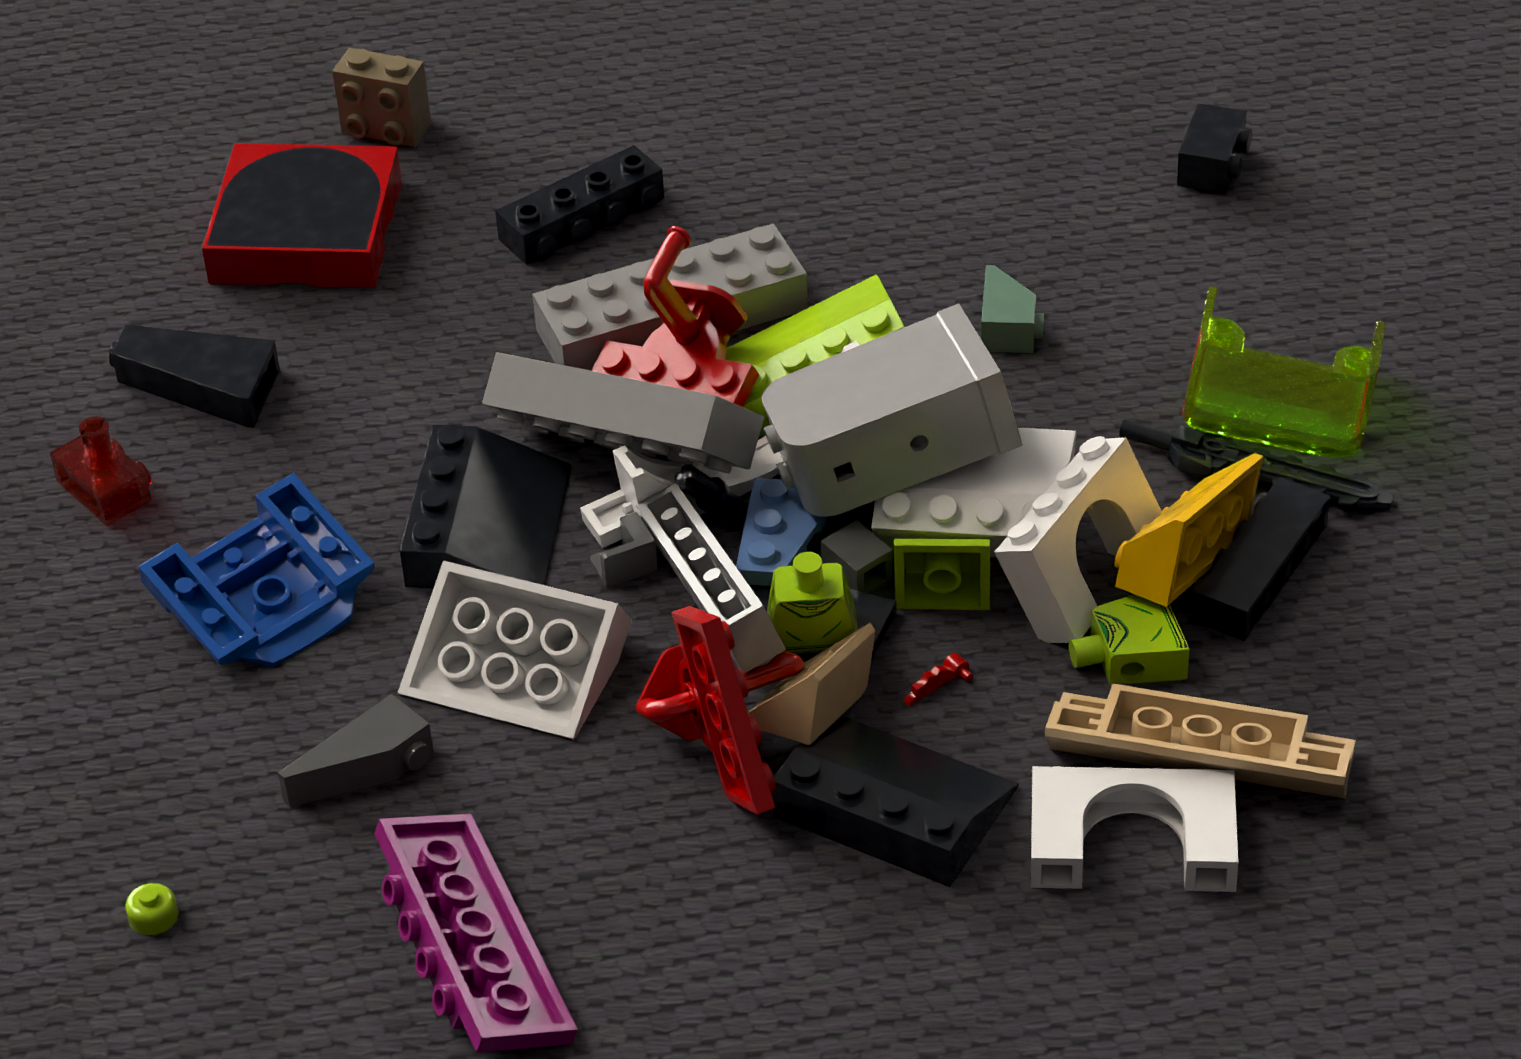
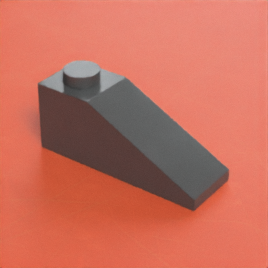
[278,694,434,807]

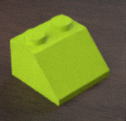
[894,539,990,610]

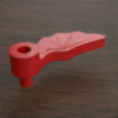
[904,653,973,706]

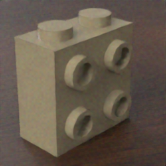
[332,48,432,147]

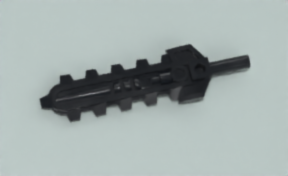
[1119,420,1395,510]

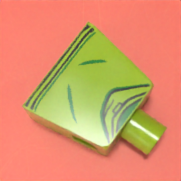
[767,552,858,653]
[1069,594,1189,685]

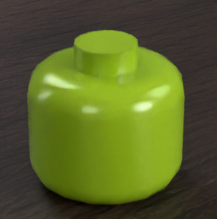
[125,883,179,935]

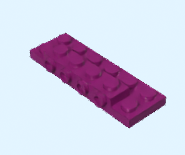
[374,814,578,1053]

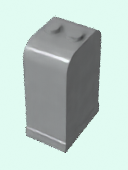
[762,303,1023,517]

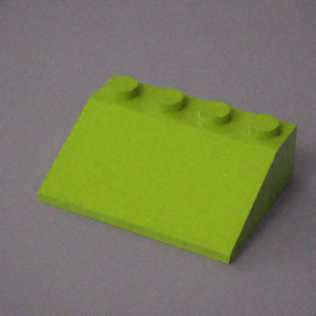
[725,274,904,437]

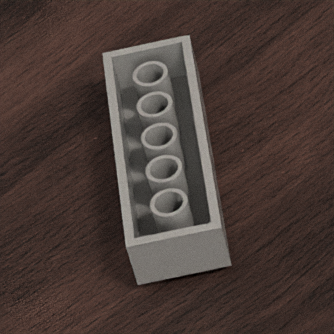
[532,223,808,371]
[482,352,764,474]

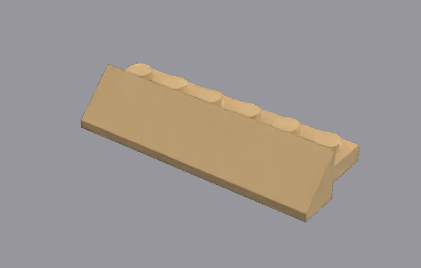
[1045,684,1356,799]

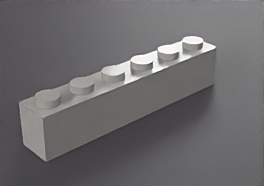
[636,483,786,674]

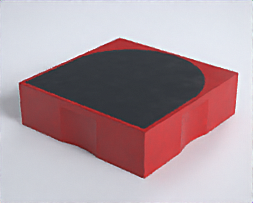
[202,143,402,288]

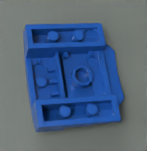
[138,472,375,667]

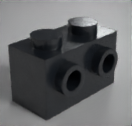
[1177,103,1252,194]

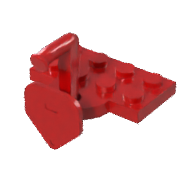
[591,226,759,407]
[636,606,804,814]

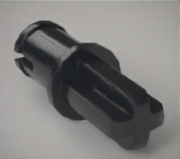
[674,464,749,525]

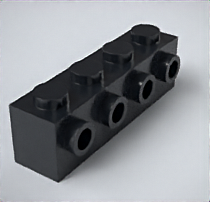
[495,145,665,265]

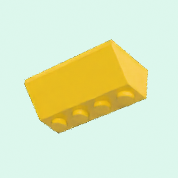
[1114,453,1263,607]

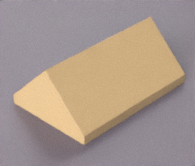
[747,623,876,745]

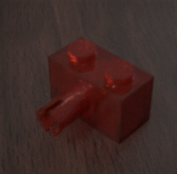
[50,416,152,526]

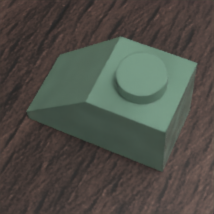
[981,265,1044,353]

